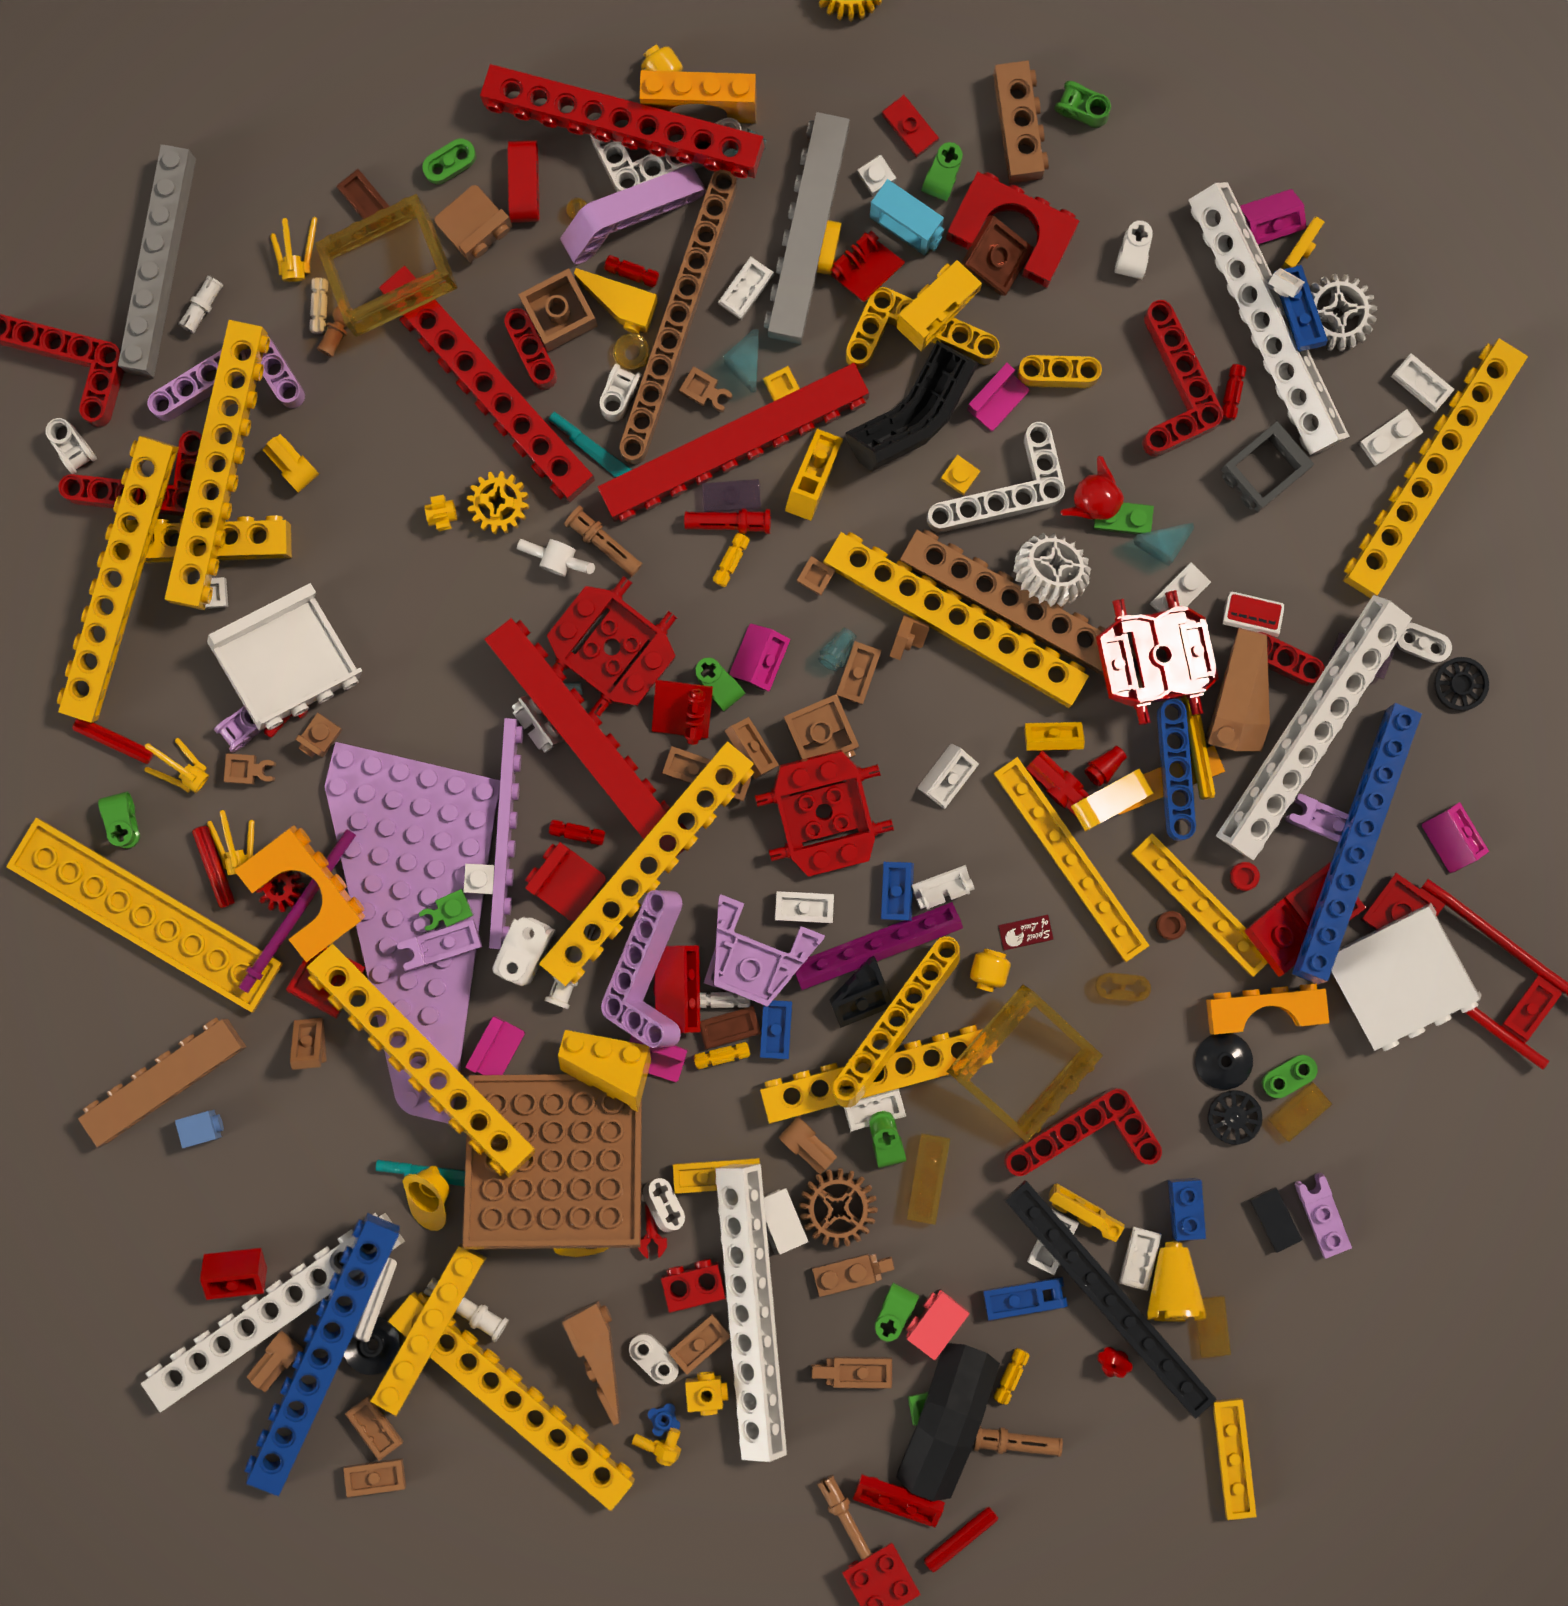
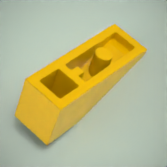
[574,268,658,334]
[785,429,843,521]

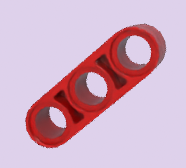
[508,141,539,223]
[504,308,557,390]
[1258,632,1325,686]

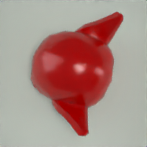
[1060,456,1124,520]

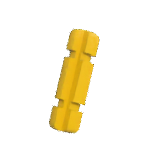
[713,533,750,587]
[694,1042,750,1069]
[994,1348,1030,1405]

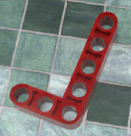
[1142,300,1223,457]
[0,314,124,427]
[58,430,202,516]
[1004,1088,1162,1176]

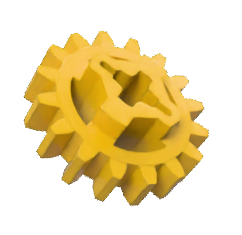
[467,471,530,534]

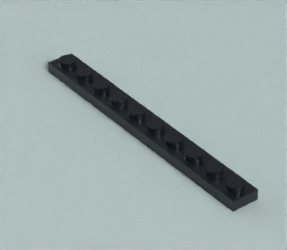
[1003,1180,1217,1419]

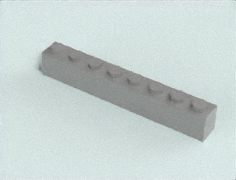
[764,112,850,344]
[118,144,196,378]

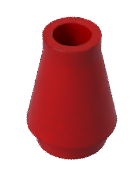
[1084,746,1127,787]

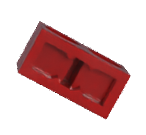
[661,1259,726,1313]

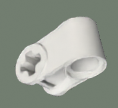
[1114,221,1153,279]
[599,364,642,422]
[46,418,97,474]

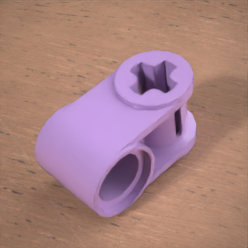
[214,706,265,753]

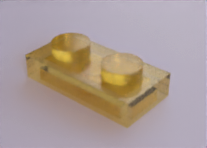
[1268,1082,1332,1142]

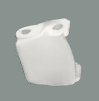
[493,917,556,986]

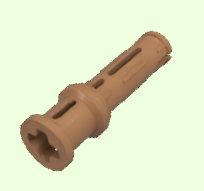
[564,505,643,577]
[973,1425,1063,1457]

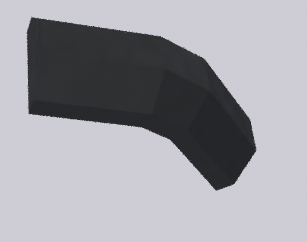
[845,341,979,471]
[896,1343,1000,1501]

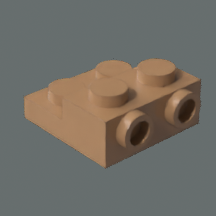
[784,694,859,760]

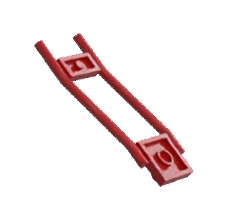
[1361,873,1568,1070]

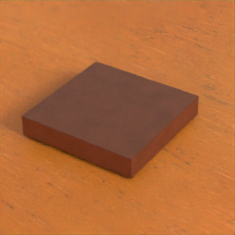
[961,216,1034,296]

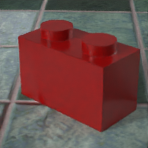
[200,1248,267,1300]

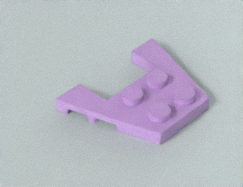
[713,894,825,1006]

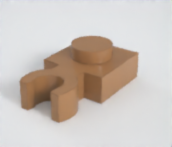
[679,366,733,412]
[224,753,276,785]

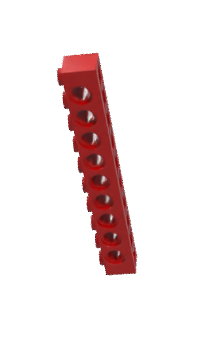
[480,64,765,179]
[379,265,595,502]

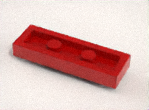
[853,1474,945,1528]

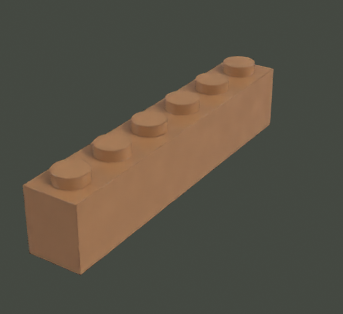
[78,1018,247,1147]

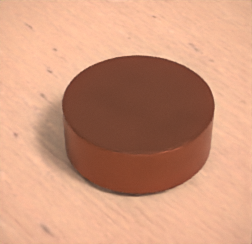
[1156,911,1186,940]

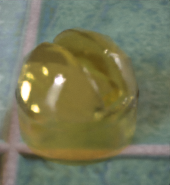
[566,198,587,220]

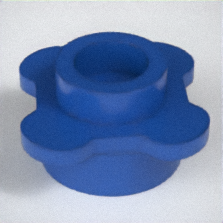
[648,1403,680,1436]

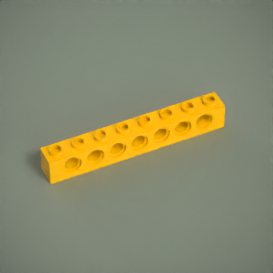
[760,1025,993,1124]

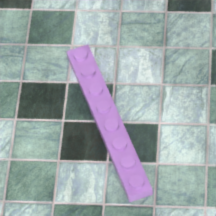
[489,718,523,949]

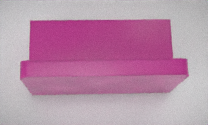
[1240,189,1307,244]
[967,363,1029,431]
[729,624,791,692]
[1422,802,1489,873]
[465,1016,525,1075]
[629,1035,688,1082]

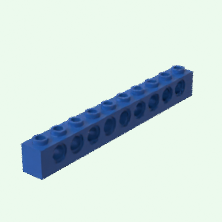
[1292,703,1422,984]
[244,1213,400,1496]

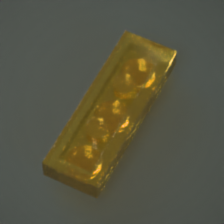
[907,1133,950,1225]

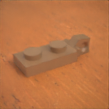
[812,1254,895,1297]
[811,1357,892,1388]

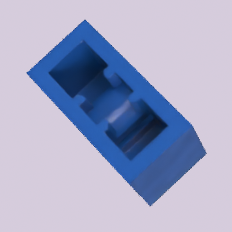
[1168,1178,1206,1241]

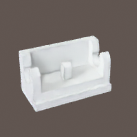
[764,1188,809,1255]

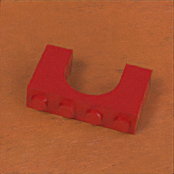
[946,171,1079,288]

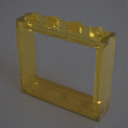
[315,194,458,337]
[946,984,1103,1143]

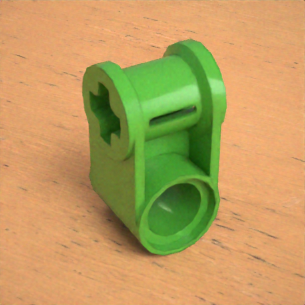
[1054,81,1111,128]
[921,142,963,201]
[695,657,746,712]
[98,791,140,849]
[869,1111,907,1168]
[875,1283,919,1342]

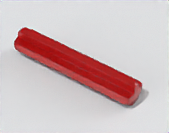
[72,718,154,764]
[192,826,235,908]
[924,1507,998,1572]

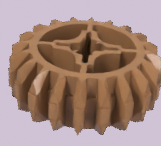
[799,1168,877,1247]

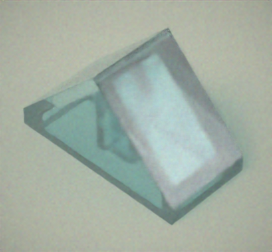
[723,329,759,392]
[1134,523,1194,566]

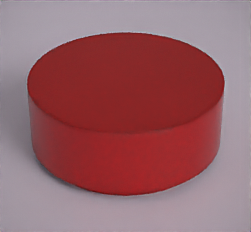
[1230,862,1260,891]

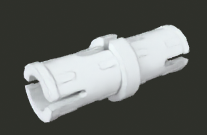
[178,276,223,334]

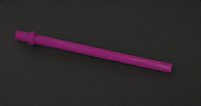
[238,829,356,993]

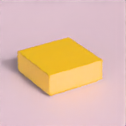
[763,366,800,401]

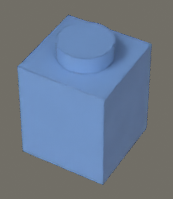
[175,1110,224,1148]

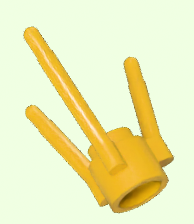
[270,217,317,282]
[144,738,209,793]
[207,810,254,876]

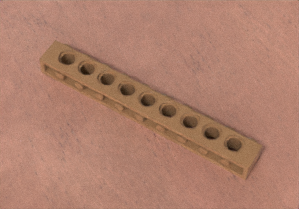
[900,529,1164,688]

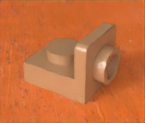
[889,615,930,660]
[295,713,343,758]

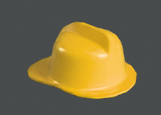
[403,1165,450,1231]

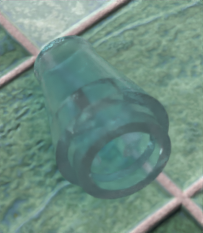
[818,628,857,672]

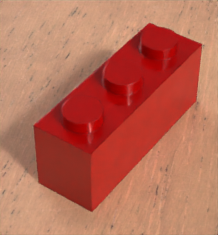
[653,946,701,1033]

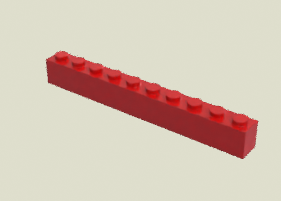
[597,363,869,522]
[484,618,687,857]

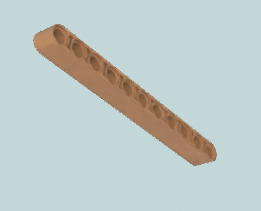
[620,169,737,465]

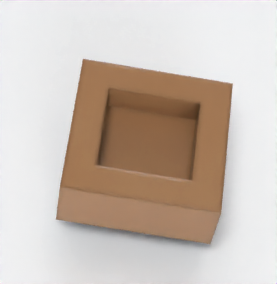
[797,556,836,596]

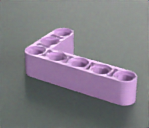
[560,165,706,264]
[147,335,305,421]
[601,890,682,1048]

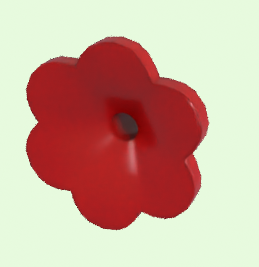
[1097,1347,1133,1378]

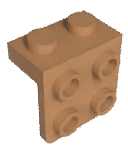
[435,185,512,263]

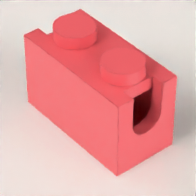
[905,1289,970,1361]

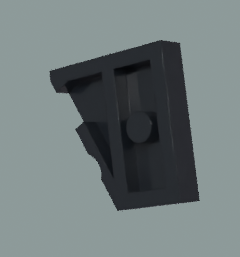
[829,956,892,1028]

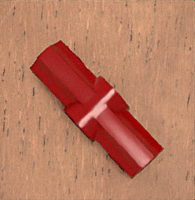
[1026,750,1090,819]

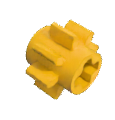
[424,494,457,531]

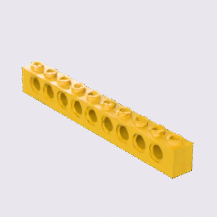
[165,320,270,610]
[1343,338,1528,599]
[57,436,179,723]
[823,532,1089,708]
[539,741,754,987]
[307,943,535,1178]
[388,1291,635,1511]

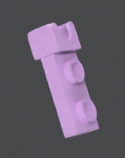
[1285,793,1349,842]
[397,919,483,971]
[1294,1173,1352,1259]

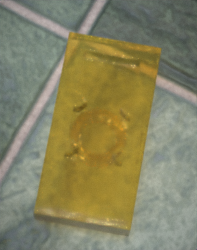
[1197,1295,1231,1358]

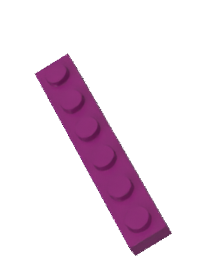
[795,902,963,990]

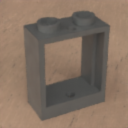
[1221,421,1314,513]

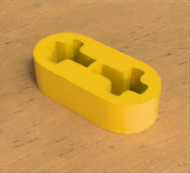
[817,220,842,275]

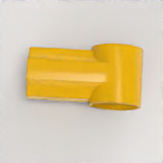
[263,434,319,493]

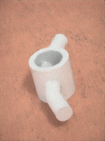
[517,539,595,577]

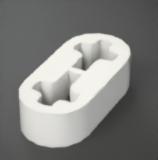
[643,1178,685,1232]

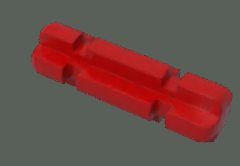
[604,255,659,287]
[1222,364,1246,420]
[549,820,605,845]

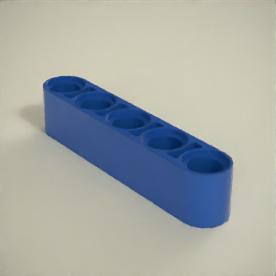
[1157,699,1196,841]

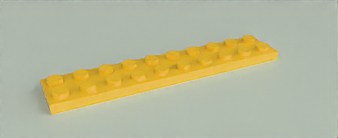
[6,818,283,1013]

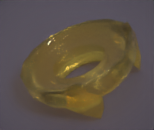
[613,333,649,369]

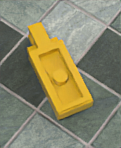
[1049,1183,1125,1242]

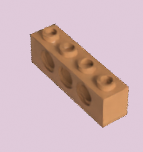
[993,60,1048,183]

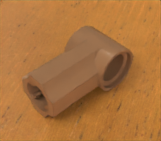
[778,1116,837,1175]
[247,1330,304,1392]

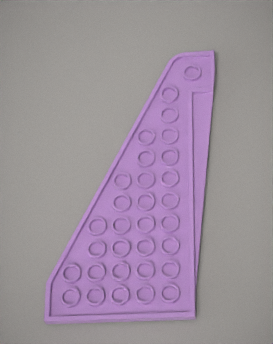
[325,742,500,1124]

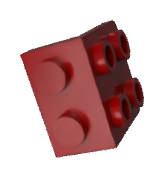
[525,842,606,921]

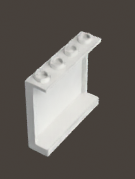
[207,583,362,731]
[1331,903,1481,1051]

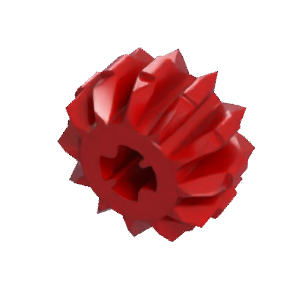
[255,870,306,912]

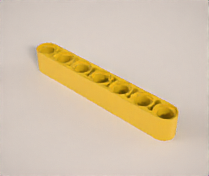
[833,936,960,1108]

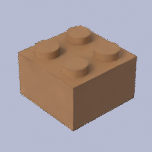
[518,268,598,352]

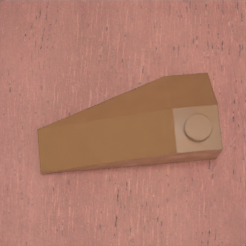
[1206,627,1270,752]
[562,1301,621,1426]

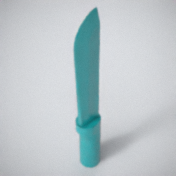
[548,412,632,477]
[376,1160,465,1187]

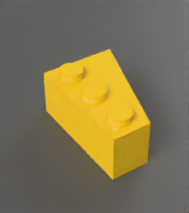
[558,1030,651,1112]

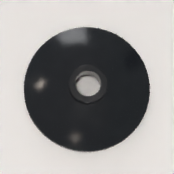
[1195,1033,1253,1090]
[344,1316,401,1375]

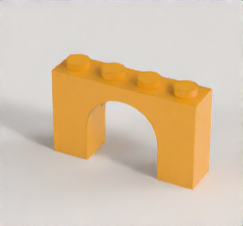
[640,70,757,124]
[234,825,365,962]

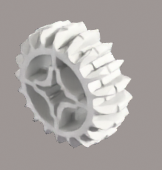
[1310,274,1377,351]
[1013,533,1091,607]

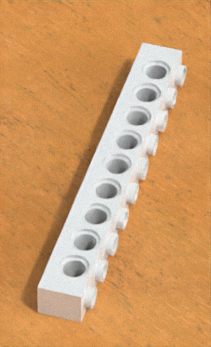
[1188,182,1350,455]
[1216,595,1412,860]
[715,1164,787,1462]
[141,1212,405,1413]

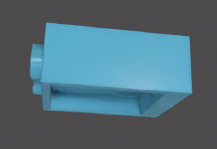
[870,179,945,256]

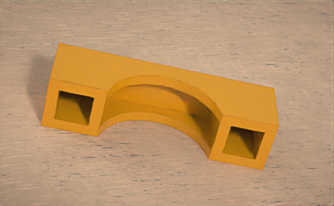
[1206,983,1329,1035]

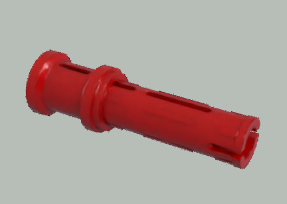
[684,508,771,535]

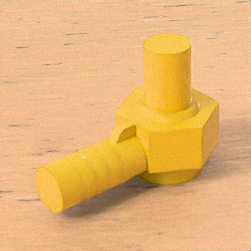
[632,1428,682,1466]

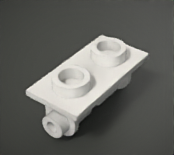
[512,695,564,753]
[912,865,975,910]

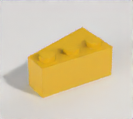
[897,260,982,352]

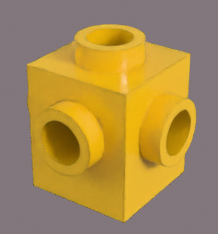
[685,1371,728,1416]

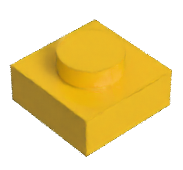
[940,455,980,496]

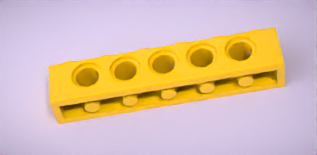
[118,515,292,563]

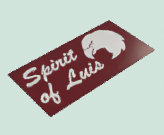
[998,915,1054,950]

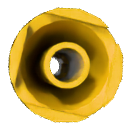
[1147,1242,1206,1322]

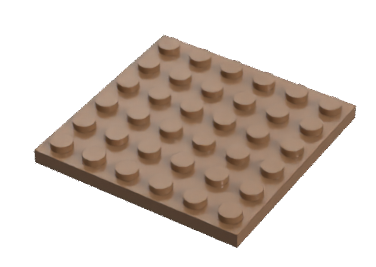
[463,1074,642,1249]

